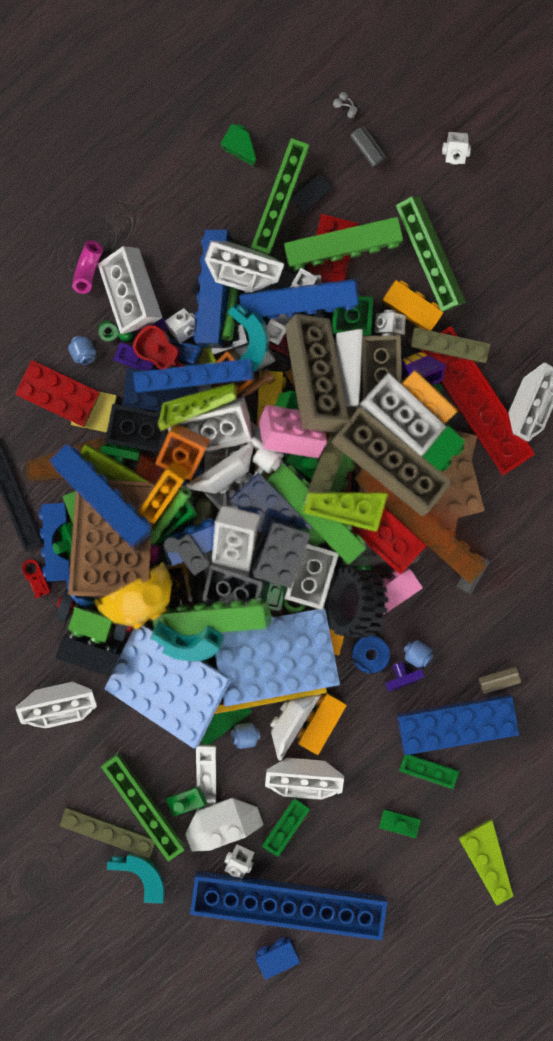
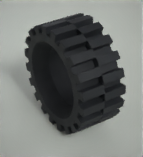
[324,568,388,638]

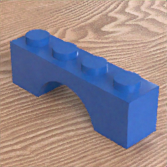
[39,503,71,581]

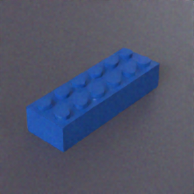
[50,444,152,551]
[396,694,519,755]

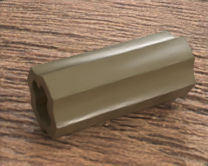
[479,667,521,694]

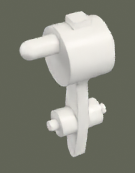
[243,437,283,484]

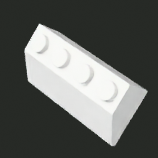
[98,246,162,334]
[334,329,362,415]
[358,373,446,456]
[168,397,252,452]

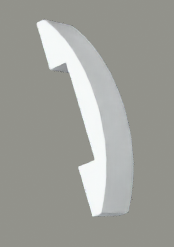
[267,268,318,345]
[196,745,216,811]

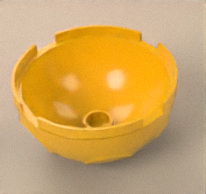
[95,562,172,629]

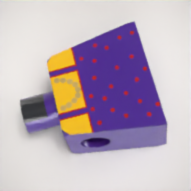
[401,352,446,385]

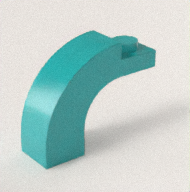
[228,304,270,372]
[150,621,224,661]
[107,851,165,904]

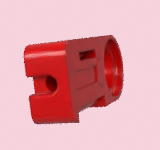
[22,559,51,598]

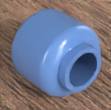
[68,336,97,365]
[404,640,433,668]
[231,723,260,749]

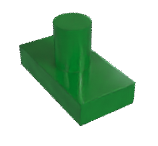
[100,442,142,465]
[284,453,319,481]
[53,522,73,562]
[166,786,207,817]
[379,808,421,838]

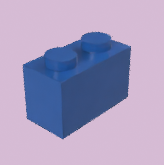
[255,937,300,980]

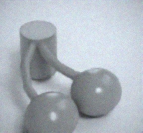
[333,92,357,118]

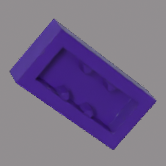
[385,662,424,693]

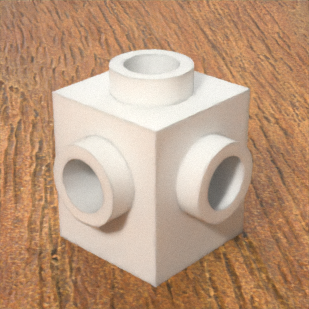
[442,132,471,164]
[165,308,197,344]
[374,310,406,336]
[224,845,254,879]

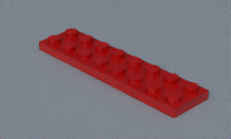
[419,326,535,475]

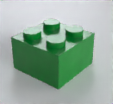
[331,296,373,337]
[421,426,466,472]

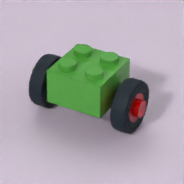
[57,589,132,644]

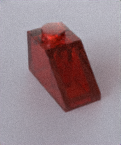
[136,454,167,485]

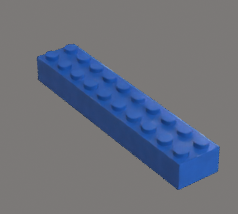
[190,871,387,940]

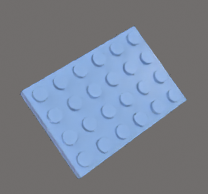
[215,608,340,707]
[105,624,231,748]

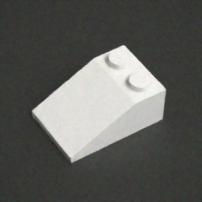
[212,506,260,572]

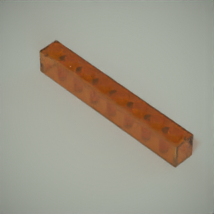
[355,469,486,584]

